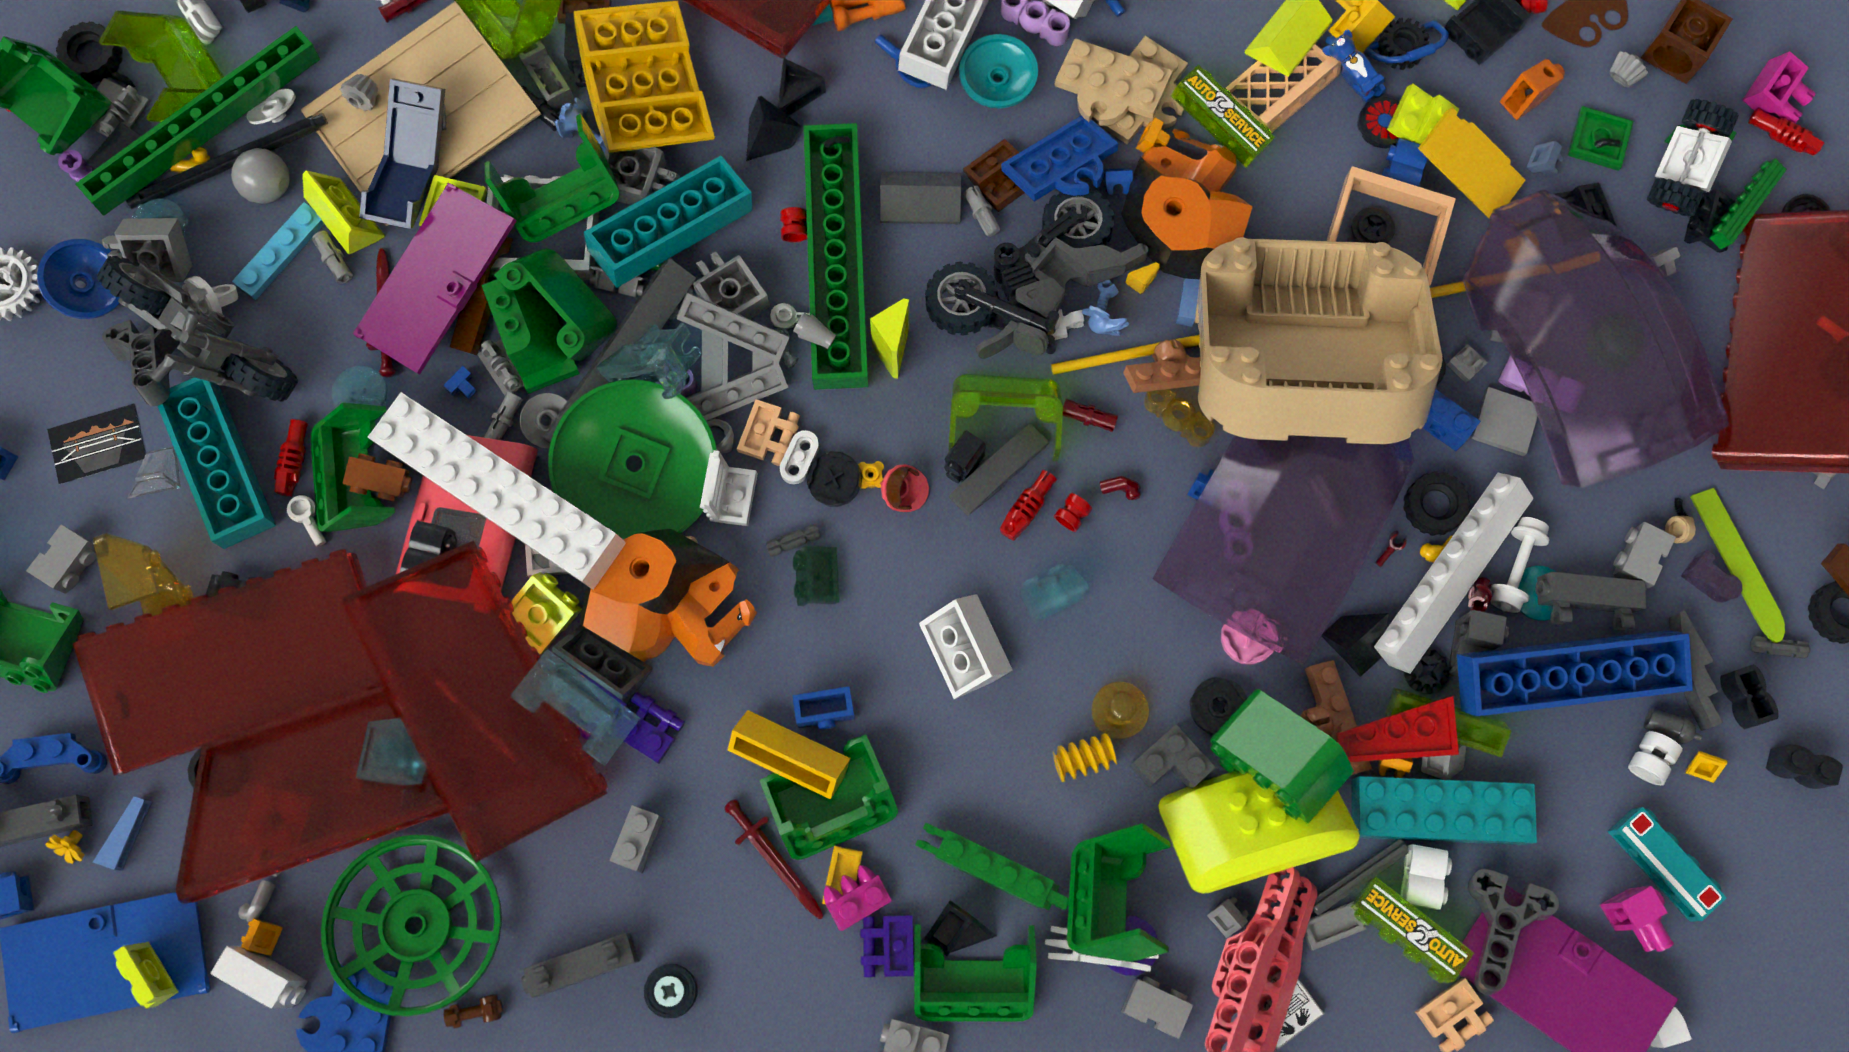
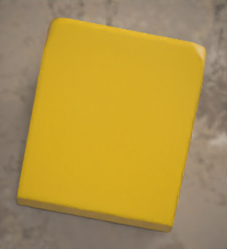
[1125,262,1160,294]

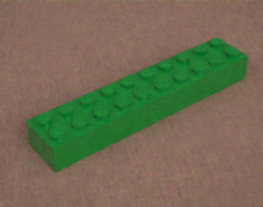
[804,123,868,390]

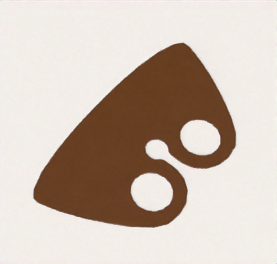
[1541,0,1628,47]

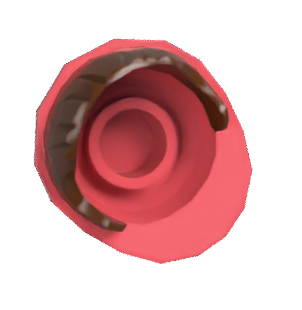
[880,464,929,512]

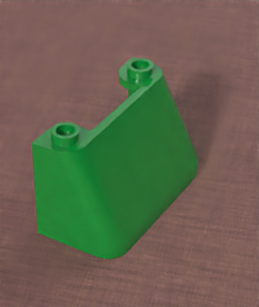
[0,36,112,155]
[494,248,617,361]
[759,734,898,860]

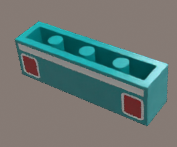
[1607,807,1727,922]

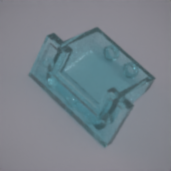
[510,649,640,766]

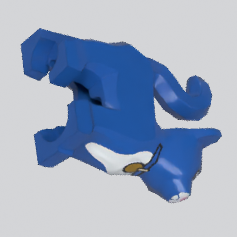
[1322,29,1386,103]

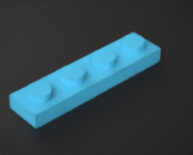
[232,202,324,300]

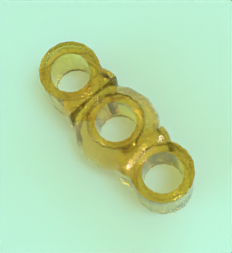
[1143,389,1215,447]

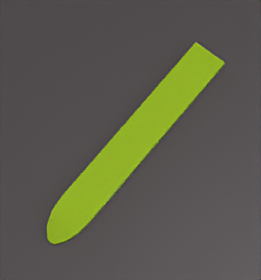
[1690,488,1785,643]

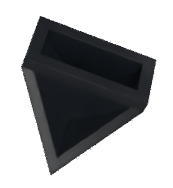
[778,58,826,116]
[746,96,801,161]
[1321,613,1389,677]
[924,900,996,956]

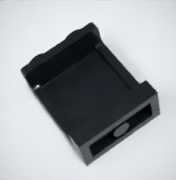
[1445,0,1531,66]

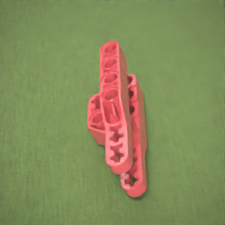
[1205,867,1318,1052]

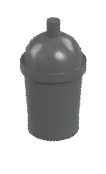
[1644,707,1702,744]

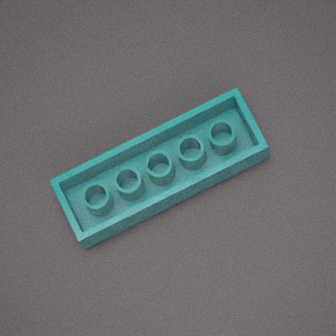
[584,156,752,288]
[158,377,276,549]
[1351,776,1537,845]

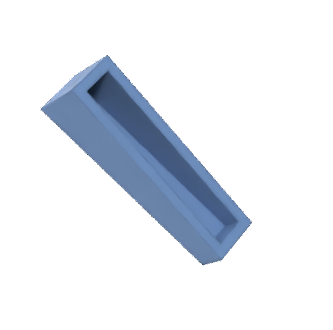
[1176,278,1200,327]
[93,796,152,871]

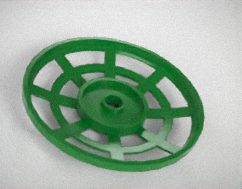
[321,835,502,1016]

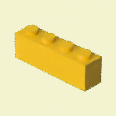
[727,710,850,799]

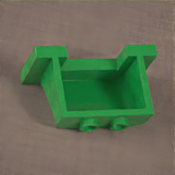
[482,279,580,394]

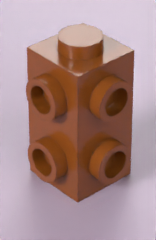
[342,453,412,501]

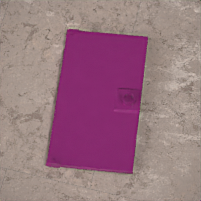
[353,183,517,375]
[1447,885,1678,1052]

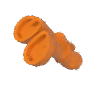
[829,0,906,31]

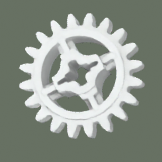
[0,247,41,321]

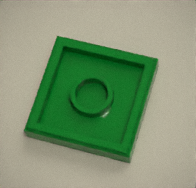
[1567,106,1633,171]

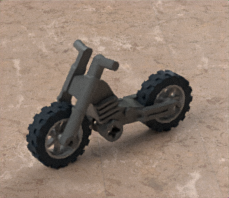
[97,256,298,402]

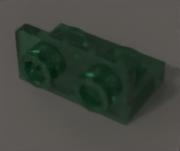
[793,546,839,606]

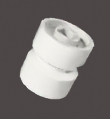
[1628,731,1683,786]

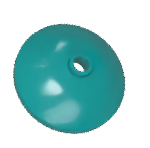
[959,34,1038,108]

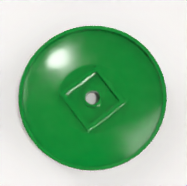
[548,380,717,539]

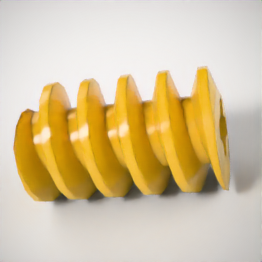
[1053,733,1117,783]

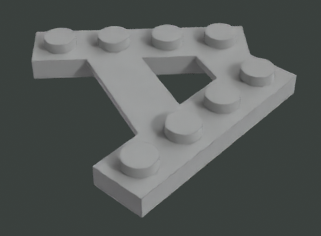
[676,292,790,421]

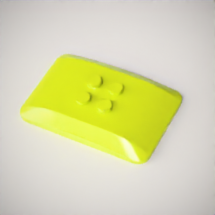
[1158,771,1360,893]

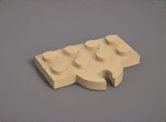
[1092,36,1188,145]
[1055,39,1173,126]

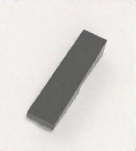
[501,15,575,112]

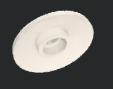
[247,89,295,124]

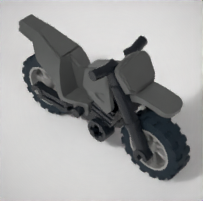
[925,188,1148,359]

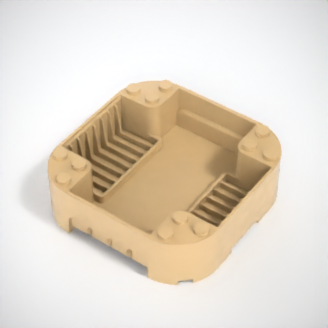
[1195,237,1442,444]

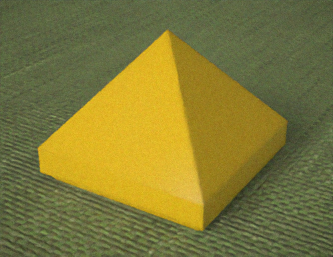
[1685,751,1727,783]

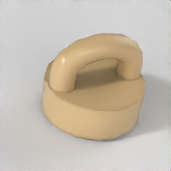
[1665,516,1696,544]

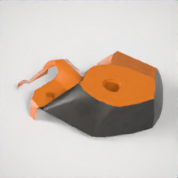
[1121,129,1253,280]
[580,529,757,667]

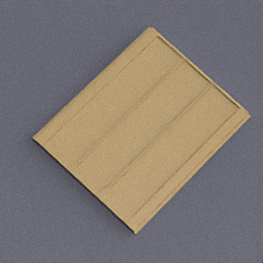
[301,2,541,226]

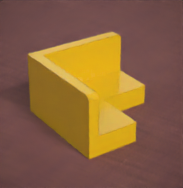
[1329,0,1395,53]

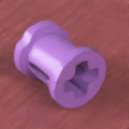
[58,150,94,182]

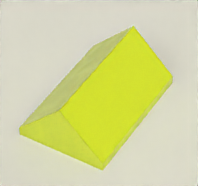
[1245,0,1333,77]
[303,170,385,255]
[870,298,910,379]

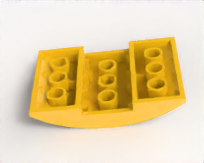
[574,1,715,153]

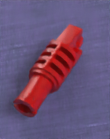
[1748,108,1824,156]
[274,419,308,497]
[1000,470,1057,541]

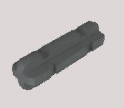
[766,524,820,556]
[1750,636,1810,658]

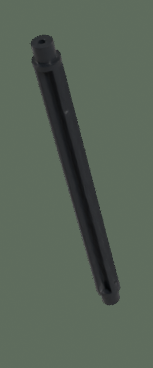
[126,113,328,209]

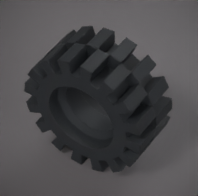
[1378,18,1430,70]

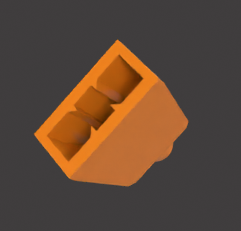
[1499,59,1565,121]

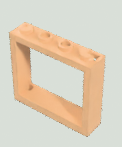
[1326,166,1456,287]

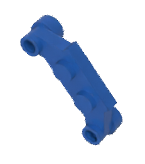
[0,733,107,784]

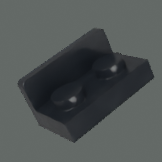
[1684,189,1736,253]

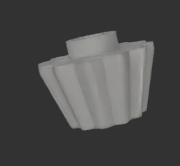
[1609,51,1648,87]
[340,74,378,111]

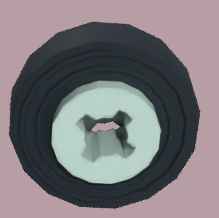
[644,964,697,1018]

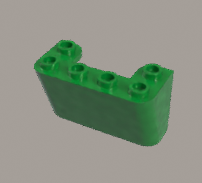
[0,589,84,693]

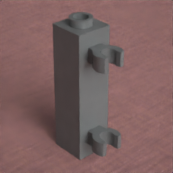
[1535,572,1646,631]
[0,795,93,847]
[521,933,639,998]

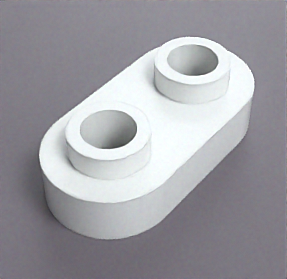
[780,431,819,484]

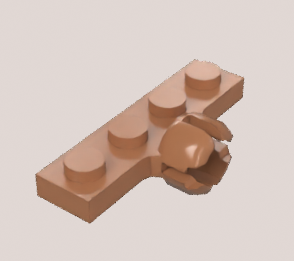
[1123,339,1201,393]
[1300,660,1372,775]

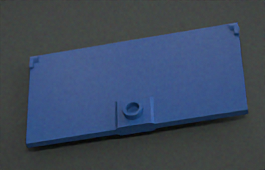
[0,888,210,1033]

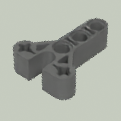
[102,320,180,406]
[1468,869,1559,995]

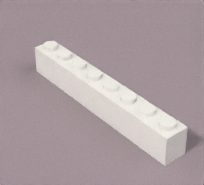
[1374,472,1534,674]

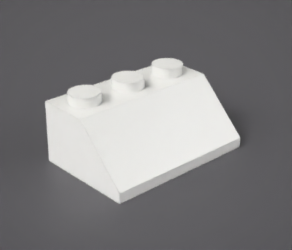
[919,594,1013,699]

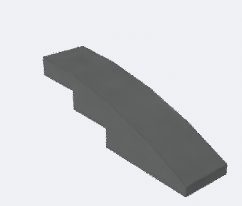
[949,424,1049,516]
[1669,610,1723,731]

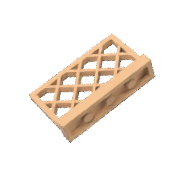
[1222,45,1341,138]

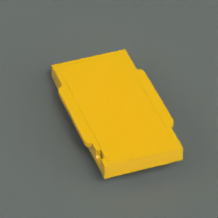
[1418,108,1526,221]

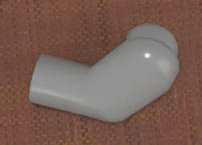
[238,880,275,922]

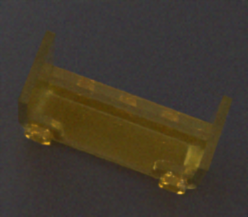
[93,533,199,651]

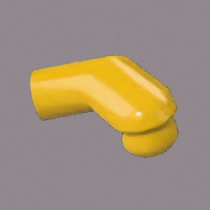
[170,147,210,172]
[1420,535,1453,563]

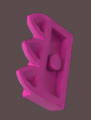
[824,865,892,931]

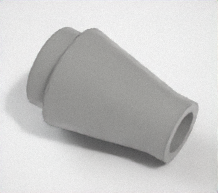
[793,312,836,349]

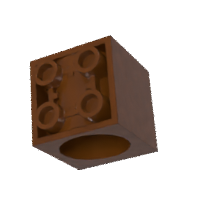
[1641,0,1733,84]

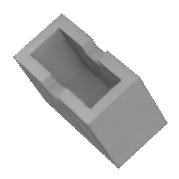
[1612,522,1676,590]
[26,524,100,594]
[609,805,664,873]
[1121,976,1193,1039]

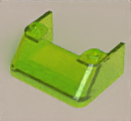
[454,0,562,59]
[99,10,224,122]
[948,374,1063,461]

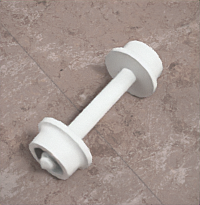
[1491,517,1549,613]

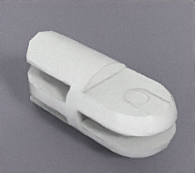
[177,0,223,45]

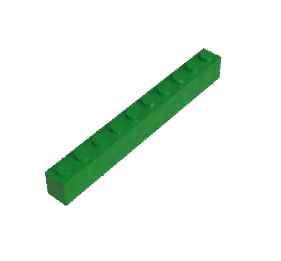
[75,26,320,216]

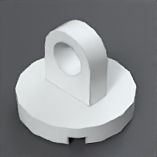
[182,276,239,316]

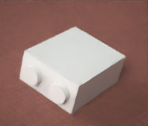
[210,946,308,1009]

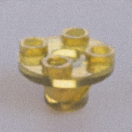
[1091,682,1149,739]

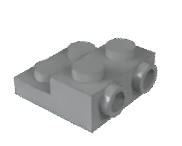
[880,1018,949,1052]

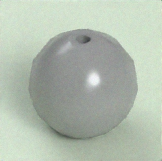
[231,148,290,204]

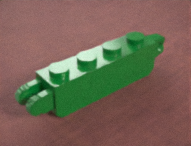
[915,823,1069,911]

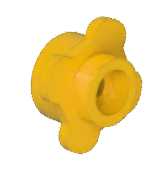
[858,461,884,489]

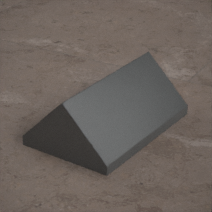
[880,172,961,224]
[552,625,653,705]

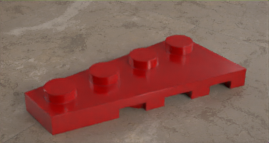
[1336,696,1459,762]

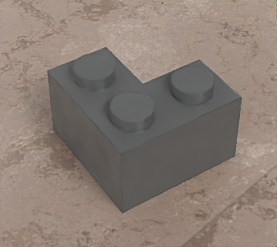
[1449,610,1509,677]
[1130,724,1216,788]

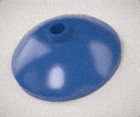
[37,239,120,319]

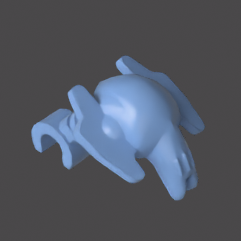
[555,98,606,154]
[1082,279,1129,336]

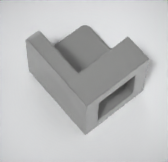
[1421,743,1466,780]

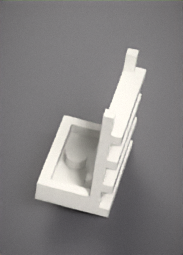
[700,450,758,526]

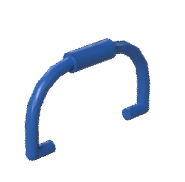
[1364,20,1449,63]

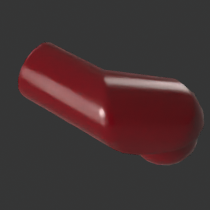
[1100,476,1141,500]

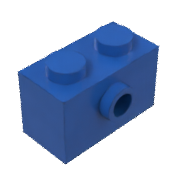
[1423,389,1481,451]
[792,686,855,729]

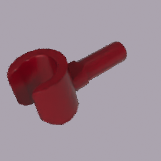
[1375,531,1407,567]

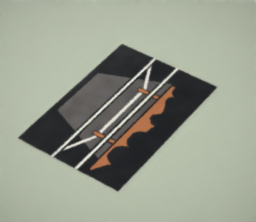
[47,404,146,484]

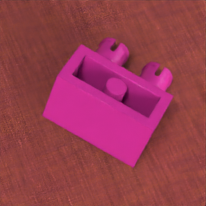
[1742,51,1816,123]
[1599,886,1674,952]

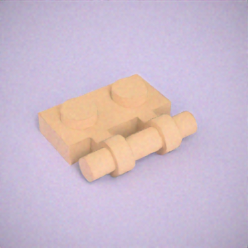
[737,399,800,466]
[1415,978,1494,1052]

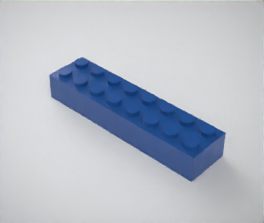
[1457,630,1693,716]

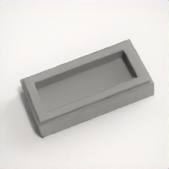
[1304,901,1366,951]

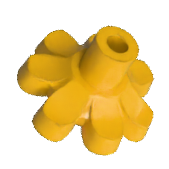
[45,830,85,864]

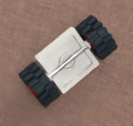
[1647,99,1739,216]

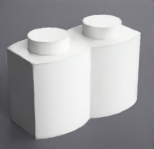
[1400,844,1452,910]

